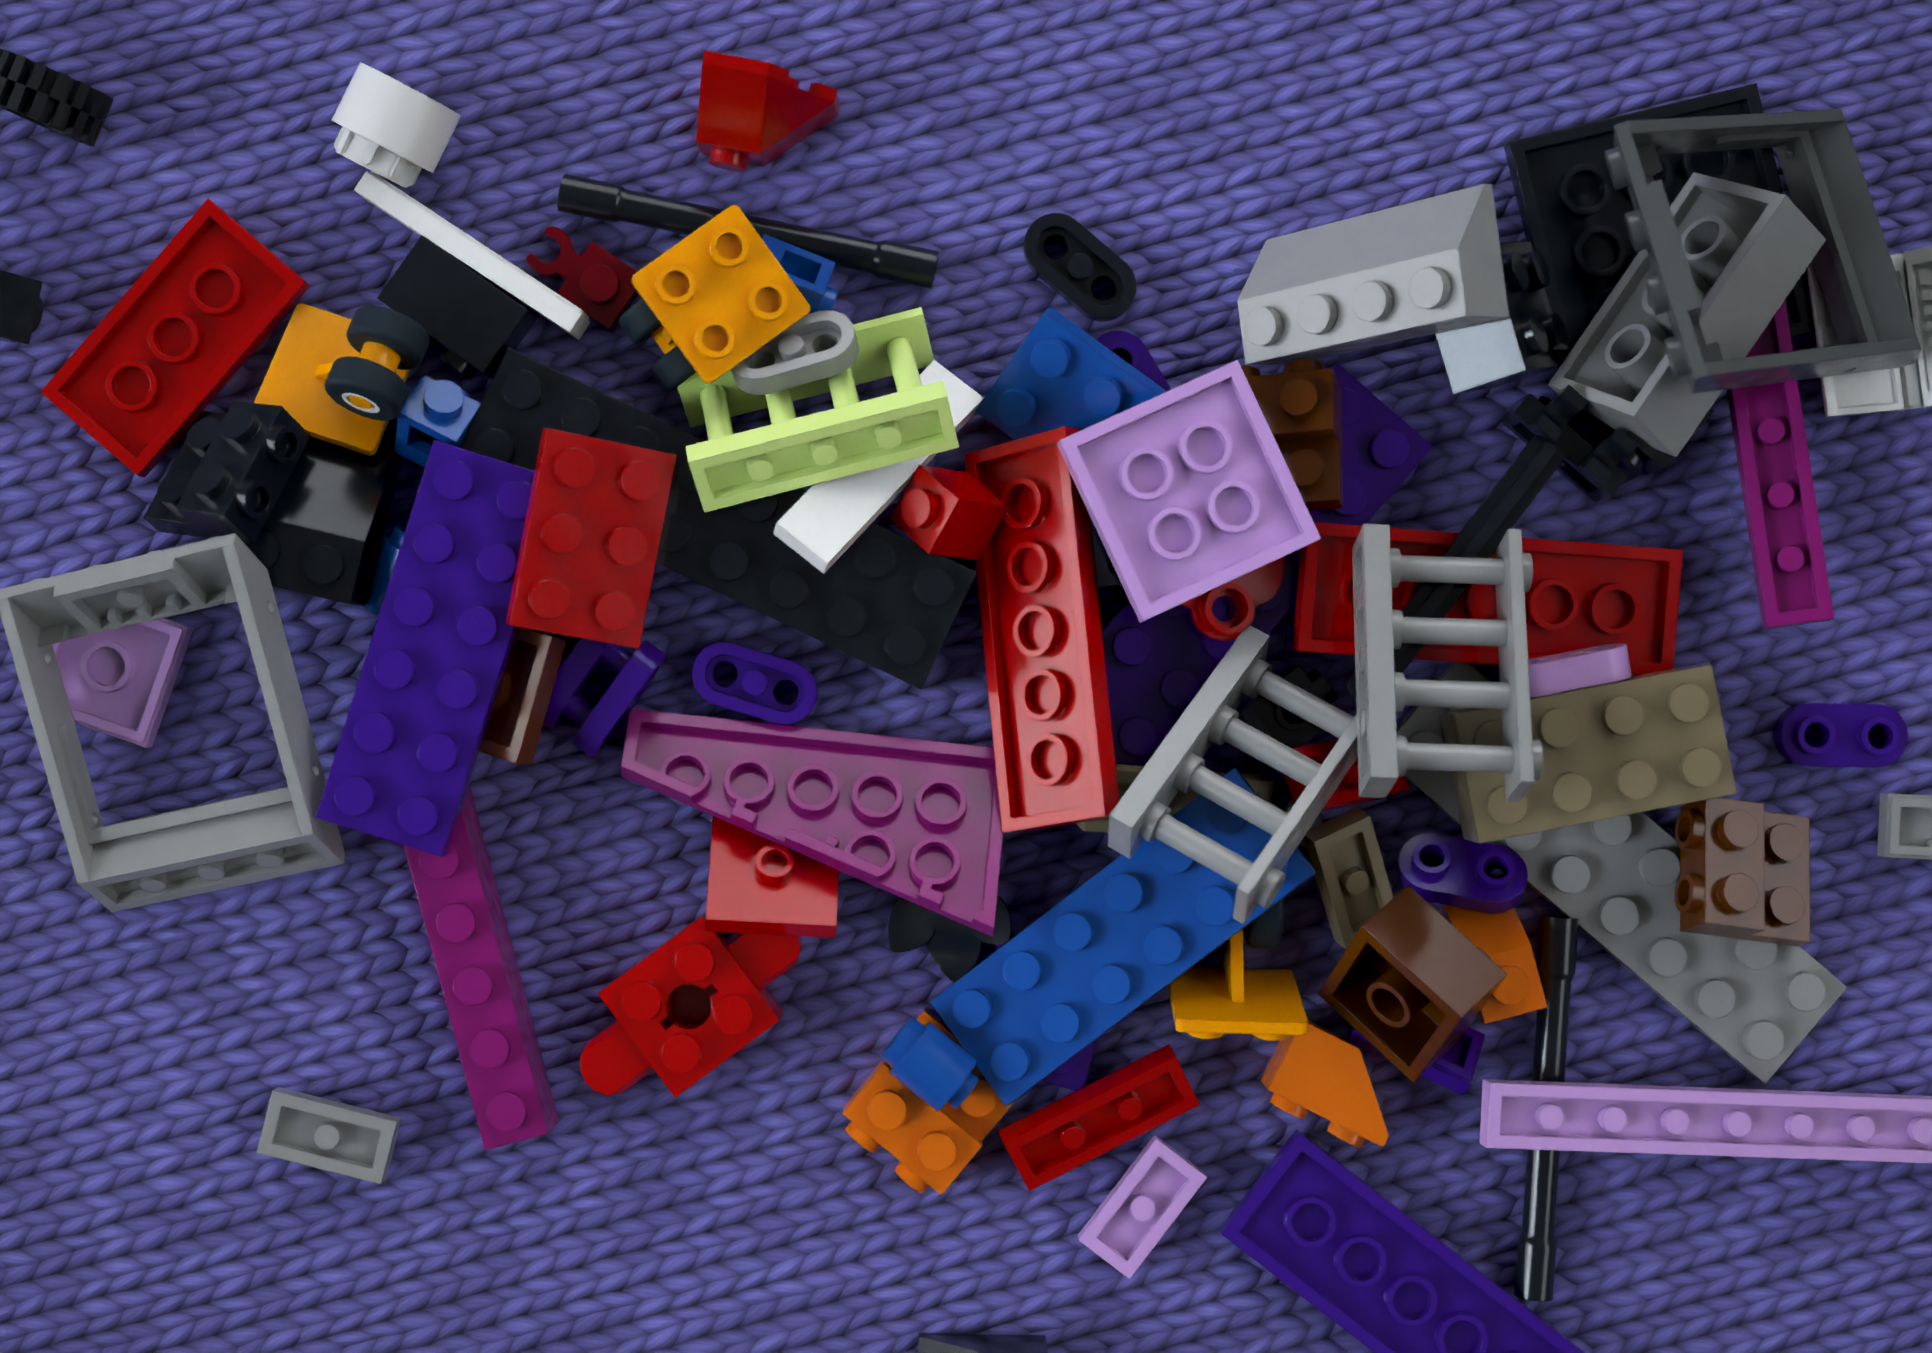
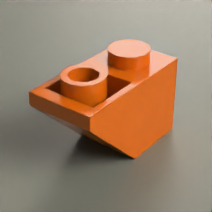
[1260,1020,1389,1148]

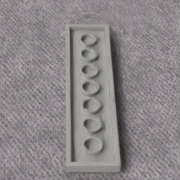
[1396,662,1847,1084]

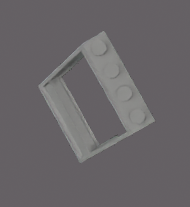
[0,533,345,912]

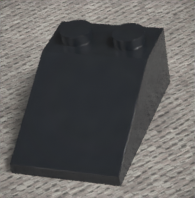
[245,418,403,607]

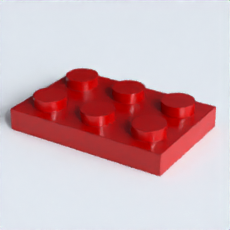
[506,428,677,649]

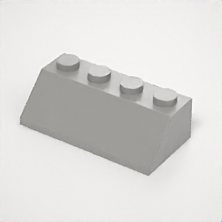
[1548,172,1826,457]
[1237,184,1509,365]

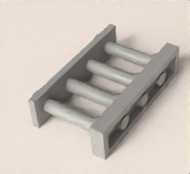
[1352,524,1543,802]
[1108,625,1358,924]

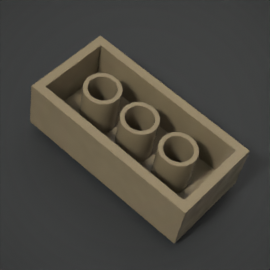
[1440,664,1737,844]

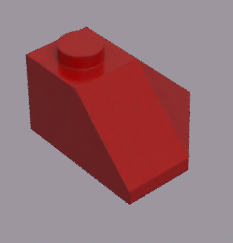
[696,50,840,172]

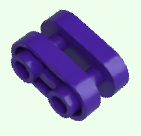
[543,636,668,759]

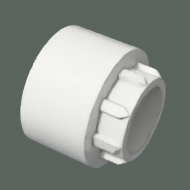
[332,62,461,188]

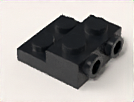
[143,401,311,544]

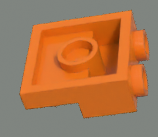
[842,1008,1015,1195]

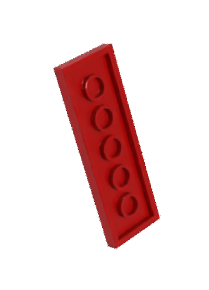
[965,426,1119,833]
[1292,522,1683,675]

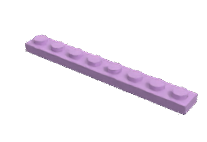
[1479,1079,1932,1164]

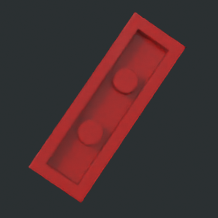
[998,1044,1200,1191]

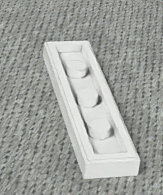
[354,171,591,340]
[773,360,984,574]

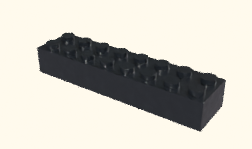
[460,347,977,689]

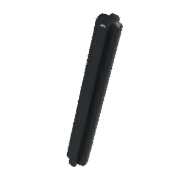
[1346,435,1564,698]

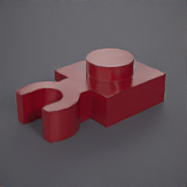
[526,226,639,332]

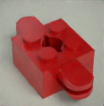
[580,912,802,1098]

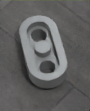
[731,310,859,395]

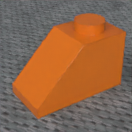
[1440,877,1547,1024]

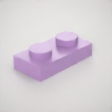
[1077,1134,1207,1279]

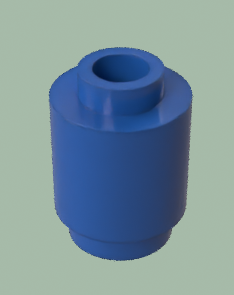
[880,1016,979,1111]

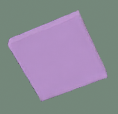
[25,618,194,748]

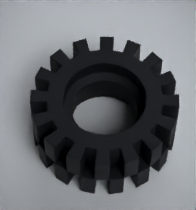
[0,49,113,147]

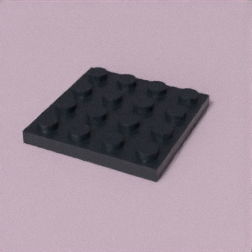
[1504,83,1815,370]

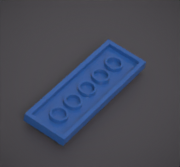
[930,768,1317,1106]

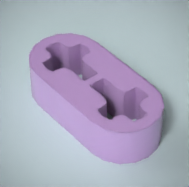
[1528,644,1632,698]

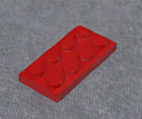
[41,198,311,478]

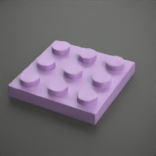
[1057,360,1321,623]

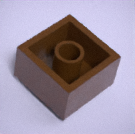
[1318,885,1507,1083]

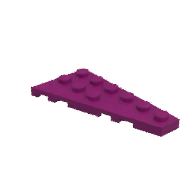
[621,708,1003,937]

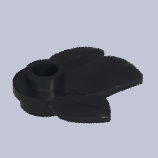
[888,894,1012,983]

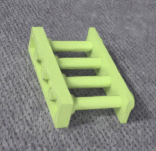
[677,307,959,513]

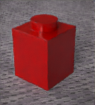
[890,465,1008,560]

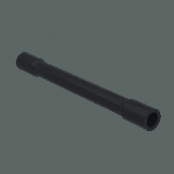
[557,173,939,289]
[1514,915,1579,1301]

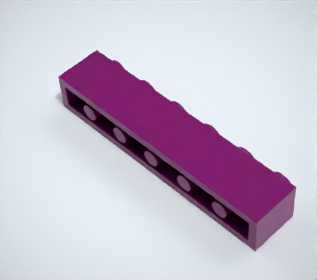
[404,785,559,1151]

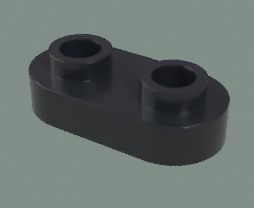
[1023,213,1136,322]

